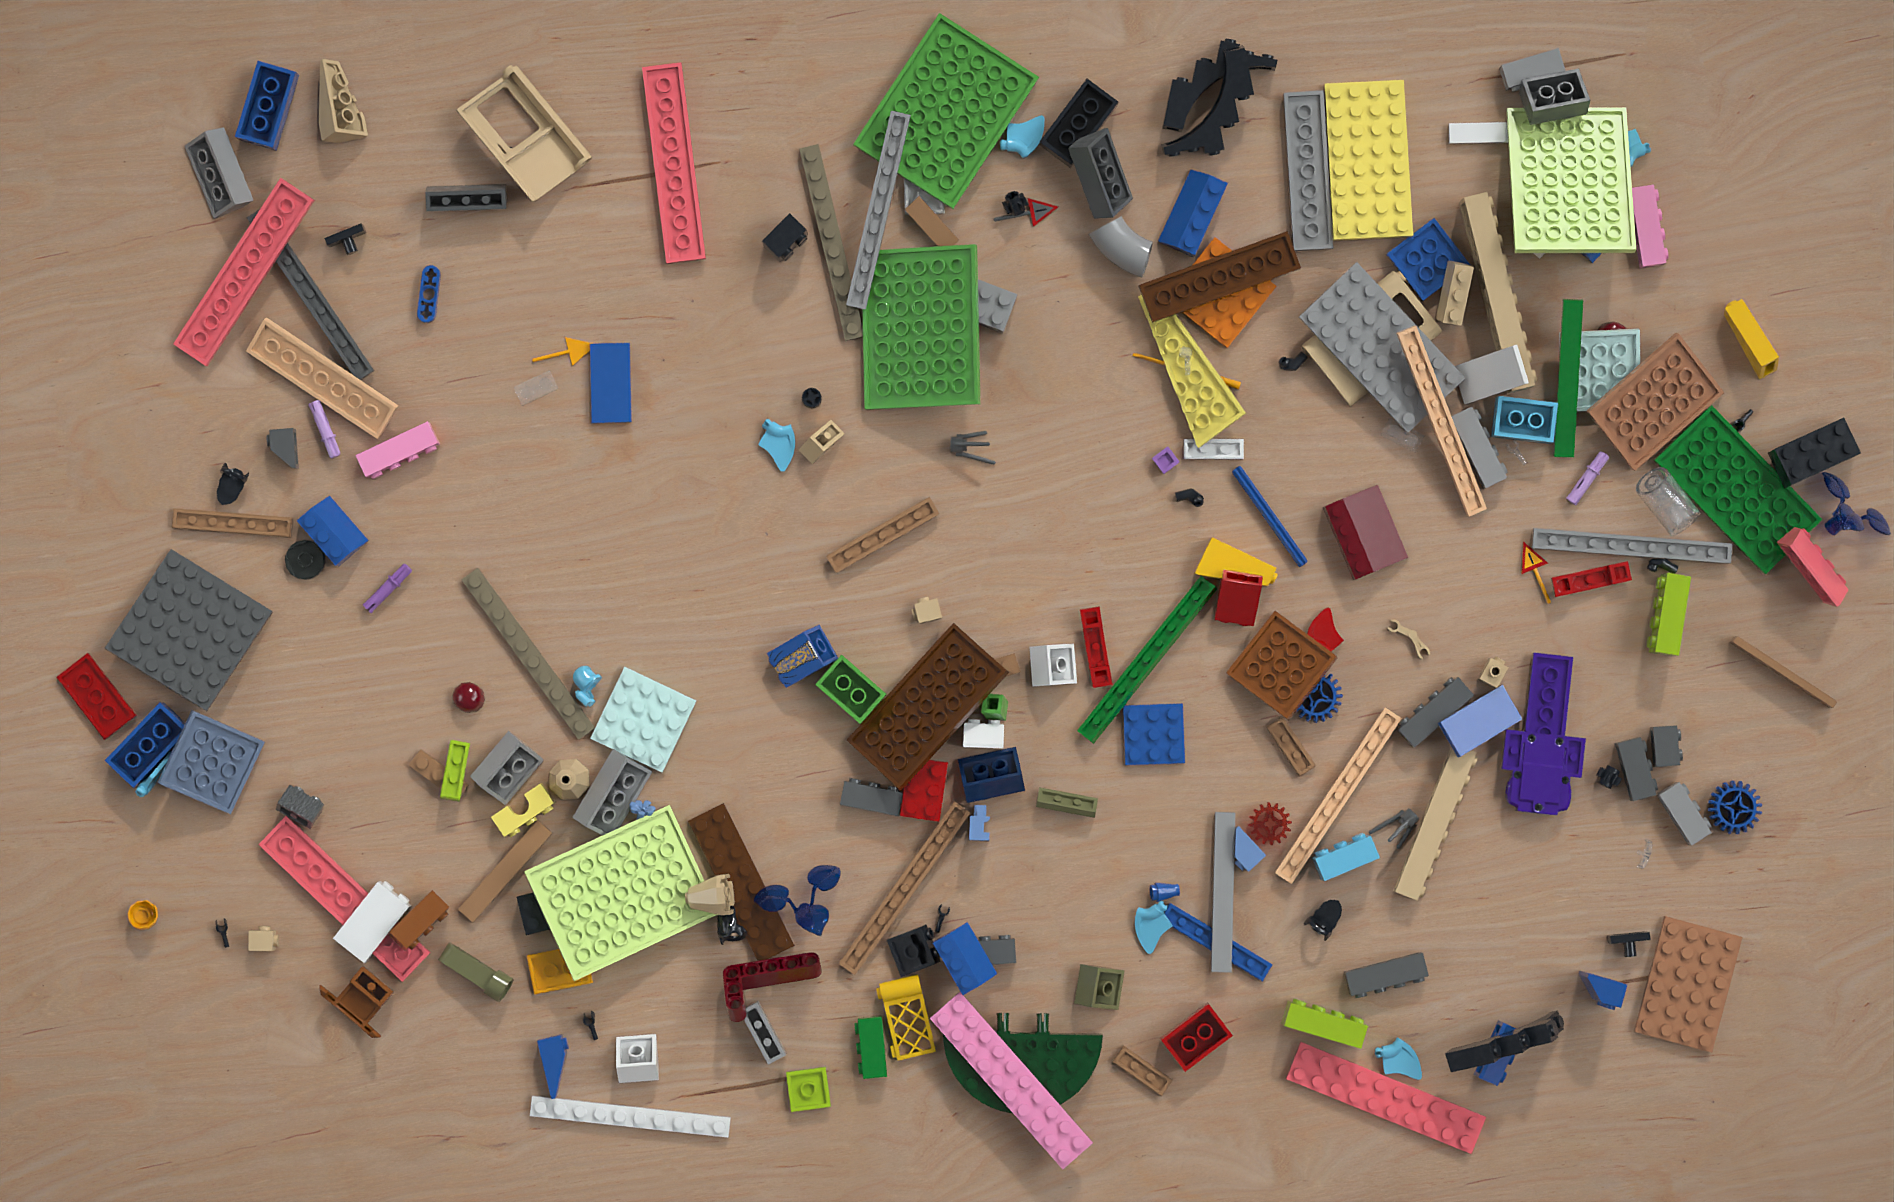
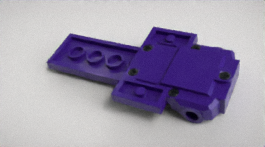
[1501,653,1586,815]

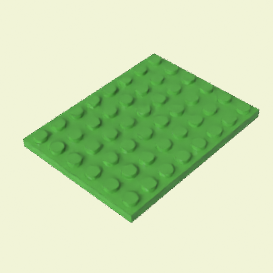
[853,13,1039,209]
[863,244,980,410]

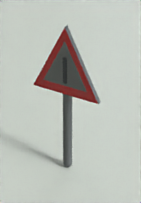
[993,198,1059,227]

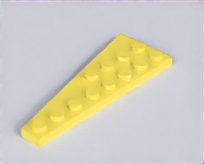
[1138,295,1247,448]

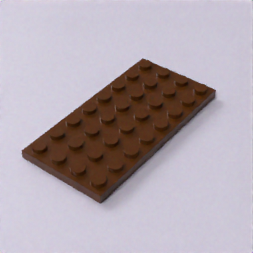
[847,623,1009,791]

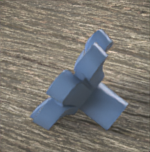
[629,800,656,820]

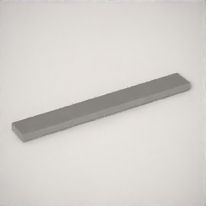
[1211,812,1235,972]

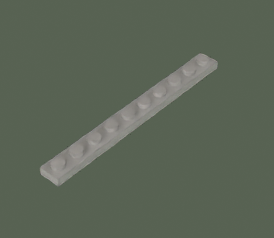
[846,111,911,310]
[1532,528,1732,564]

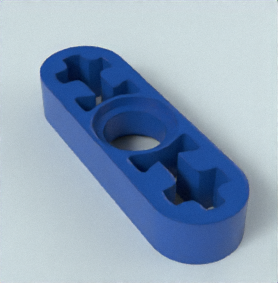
[417,265,441,323]

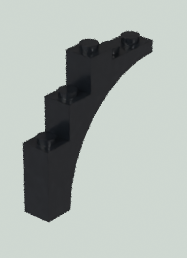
[1163,38,1278,132]
[1161,45,1254,157]
[1445,1010,1564,1072]

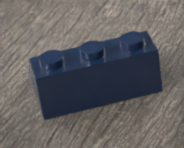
[958,747,1025,803]

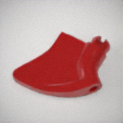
[1307,608,1344,651]

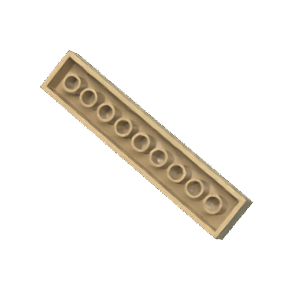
[1459,192,1537,394]

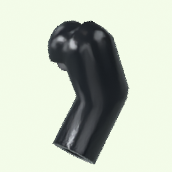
[1278,351,1308,371]
[1175,488,1204,507]

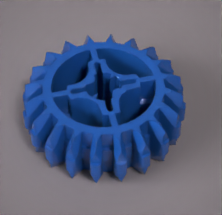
[1296,674,1343,723]
[1708,780,1762,834]

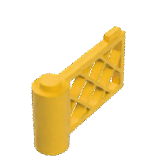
[876,974,936,1061]

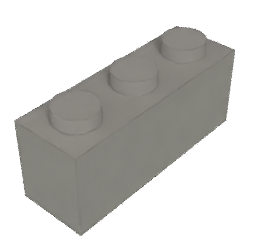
[1499,48,1566,92]
[1656,782,1712,846]
[744,1001,787,1065]

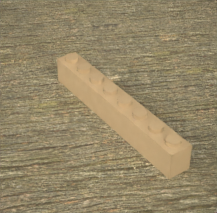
[1393,747,1478,901]

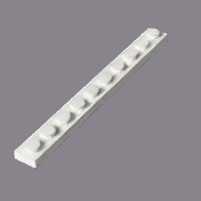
[530,1096,731,1138]

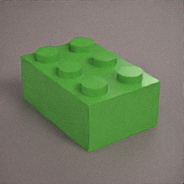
[815,655,887,724]

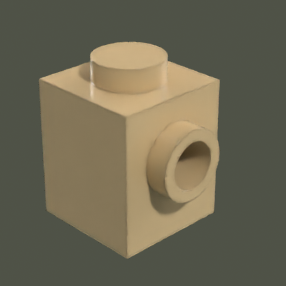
[911,597,942,624]
[1478,656,1509,688]
[248,926,279,951]

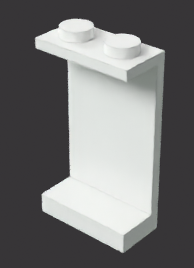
[333,881,411,963]

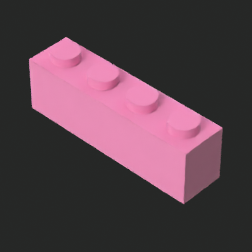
[1632,185,1668,269]
[356,421,440,479]

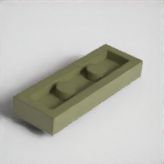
[1036,787,1098,818]

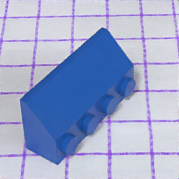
[1158,170,1228,258]

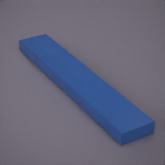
[1164,903,1273,982]

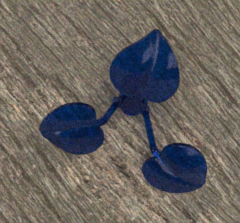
[1821,472,1891,536]
[754,865,841,936]

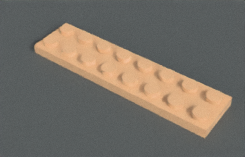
[246,318,398,439]

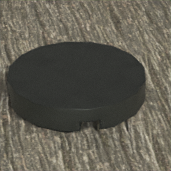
[285,540,325,580]

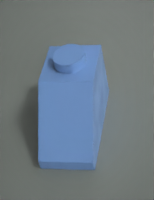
[1234,826,1266,872]

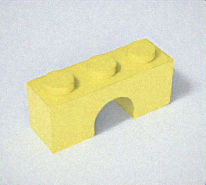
[491,783,555,837]

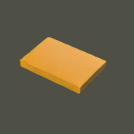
[527,949,593,995]

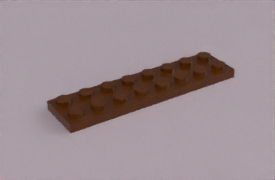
[1138,231,1301,323]
[688,803,795,961]

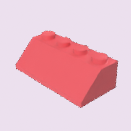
[1777,527,1849,607]

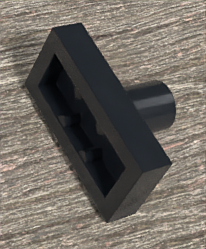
[324,223,367,255]
[1607,931,1651,957]

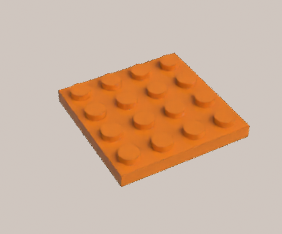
[1182,237,1277,348]

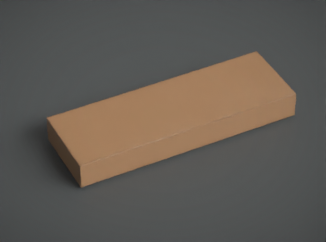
[905,196,959,246]
[1266,716,1316,777]
[1112,1045,1173,1097]

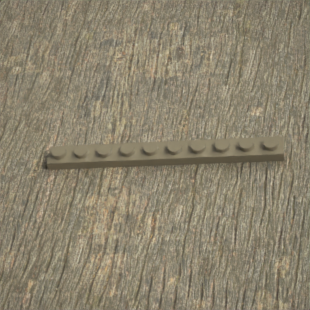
[800,144,863,341]
[462,568,595,740]

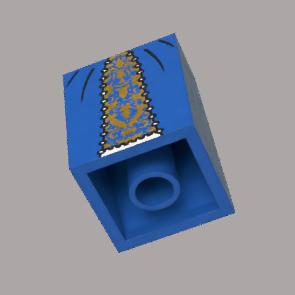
[767,624,838,688]

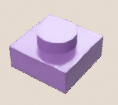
[1152,447,1180,474]

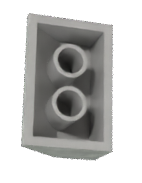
[470,731,544,805]

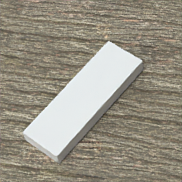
[1448,122,1508,144]
[1184,439,1244,459]

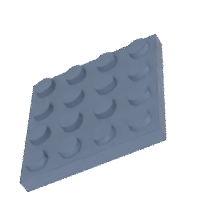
[158,710,265,814]

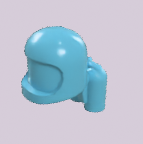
[573,665,602,707]

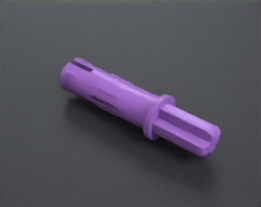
[363,564,412,613]

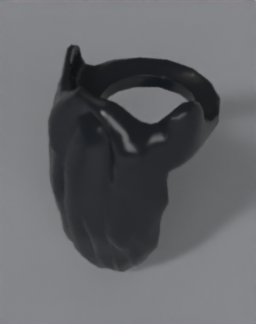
[216,463,249,505]
[1304,900,1342,941]
[717,906,747,945]

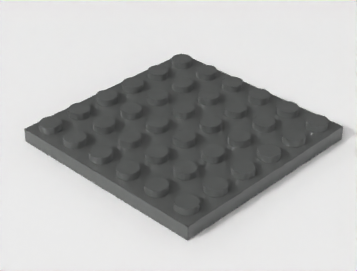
[105,549,273,712]

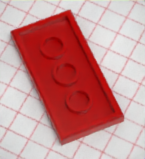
[56,653,137,740]

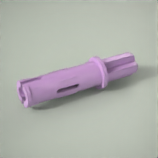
[308,400,340,458]
[1566,451,1609,505]

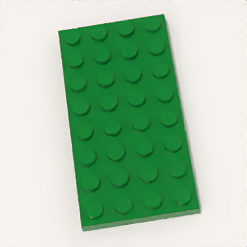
[1654,405,1823,575]

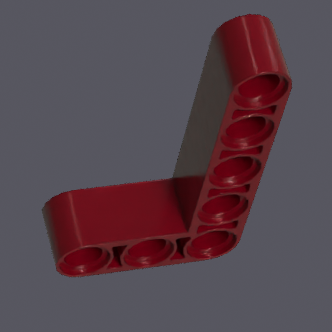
[723,952,822,1022]

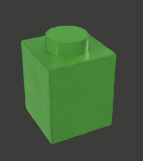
[981,694,1009,721]

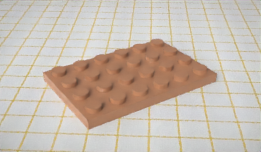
[1587,333,1724,471]
[1634,916,1743,1053]

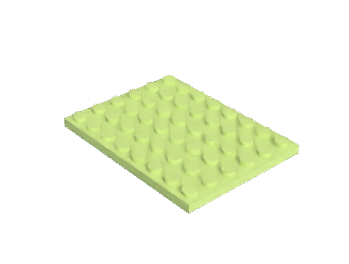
[1506,108,1636,253]
[524,805,718,981]

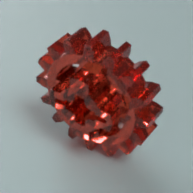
[1248,802,1292,845]

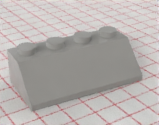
[185,127,253,219]
[572,749,652,835]

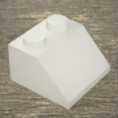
[1029,644,1077,687]
[963,719,1004,748]
[616,1034,659,1083]

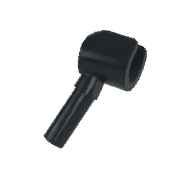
[1730,409,1753,432]
[935,904,950,932]
[215,918,229,948]
[583,1011,598,1040]

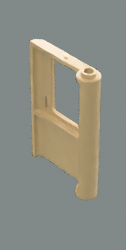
[456,65,592,202]
[1301,271,1442,407]

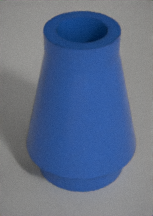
[1149,882,1180,902]

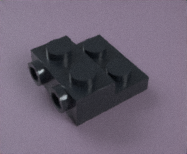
[887,924,941,977]

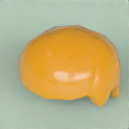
[127,900,158,930]

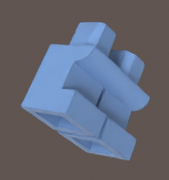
[969,805,990,841]

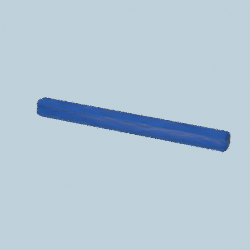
[1232,466,1308,567]

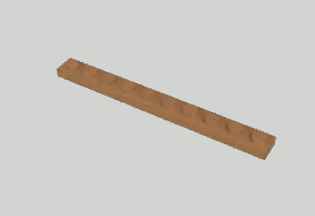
[839,801,971,975]

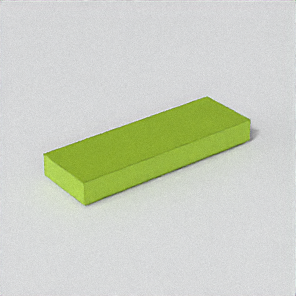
[440,740,470,802]

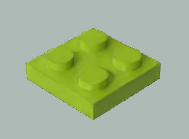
[786,1066,831,1112]

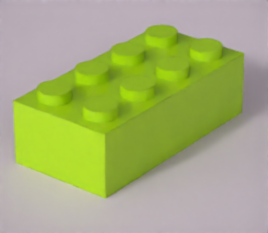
[1646,573,1691,656]
[1281,998,1368,1049]

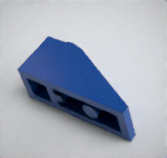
[537,1034,569,1099]

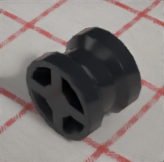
[802,388,822,409]

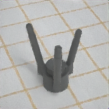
[950,431,996,465]
[1369,808,1419,849]

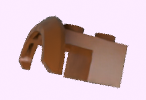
[319,966,394,1038]

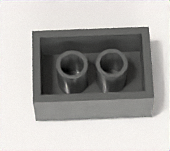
[1519,69,1591,125]

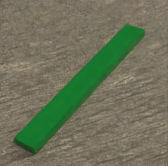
[1553,299,1584,457]

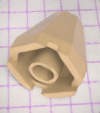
[549,759,590,800]
[685,874,735,915]

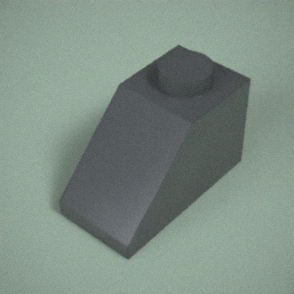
[266,428,299,469]

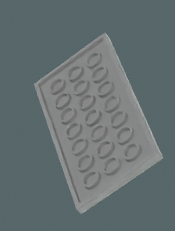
[1299,262,1465,433]

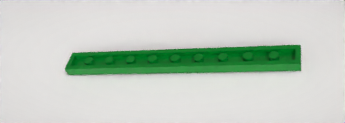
[1077,576,1217,744]

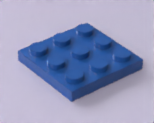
[1386,218,1470,301]
[1123,703,1185,765]

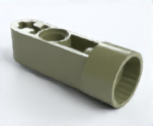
[438,942,514,1002]

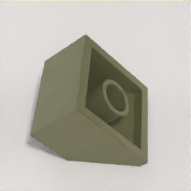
[1074,964,1125,1010]

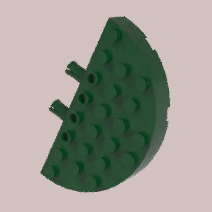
[943,1012,1103,1114]

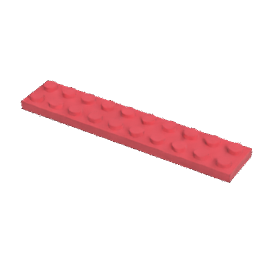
[642,62,706,264]
[173,178,315,366]
[258,816,431,982]
[1286,1041,1486,1154]

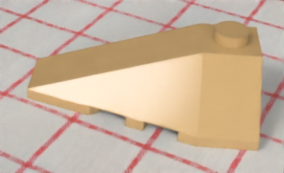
[319,59,368,143]

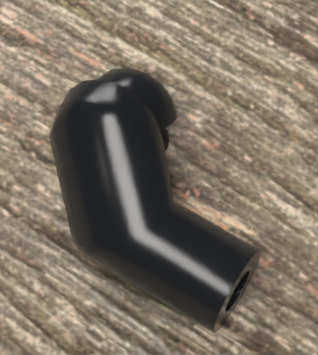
[1647,558,1678,574]

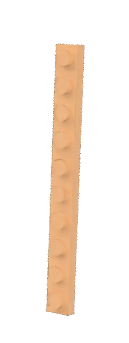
[1396,325,1487,517]
[1275,707,1402,884]

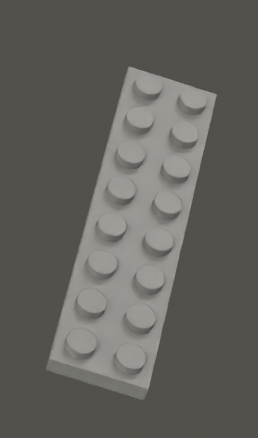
[1283,90,1333,251]

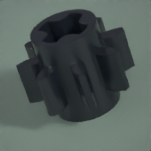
[1002,191,1028,216]
[1596,765,1622,789]

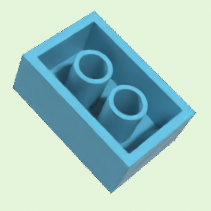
[1491,396,1558,444]
[1312,833,1380,881]

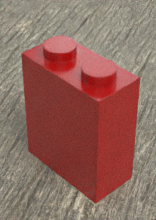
[1215,569,1263,626]

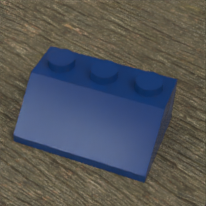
[297,496,369,567]
[933,922,997,995]
[1579,971,1627,1010]
[1473,1020,1516,1086]

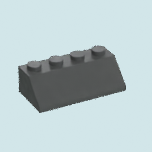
[1068,128,1133,219]

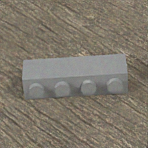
[1451,407,1508,489]

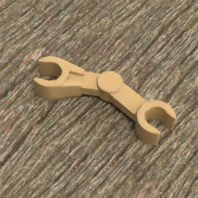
[1387,619,1430,659]

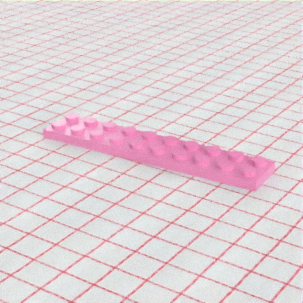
[930,992,1093,1169]

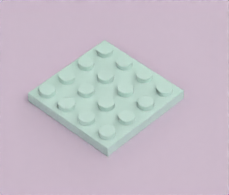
[1559,329,1640,411]
[590,667,696,773]

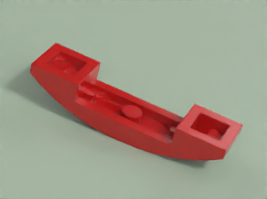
[1551,561,1632,597]
[1080,606,1113,688]

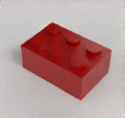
[900,760,948,822]
[1160,1002,1233,1072]

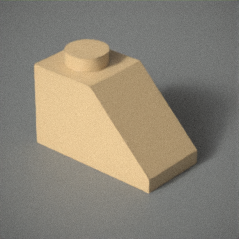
[799,420,845,464]

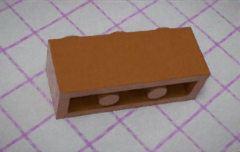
[388,890,449,951]

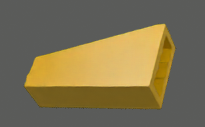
[1724,299,1779,380]
[1194,537,1278,587]

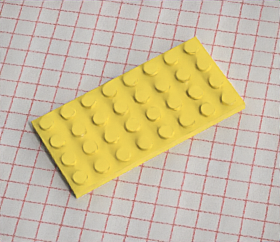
[1324,80,1413,241]

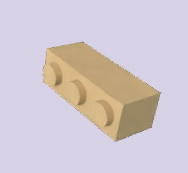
[1436,261,1474,326]

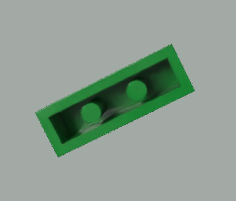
[854,1016,887,1079]

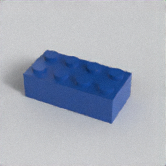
[235,61,299,151]
[104,702,185,788]

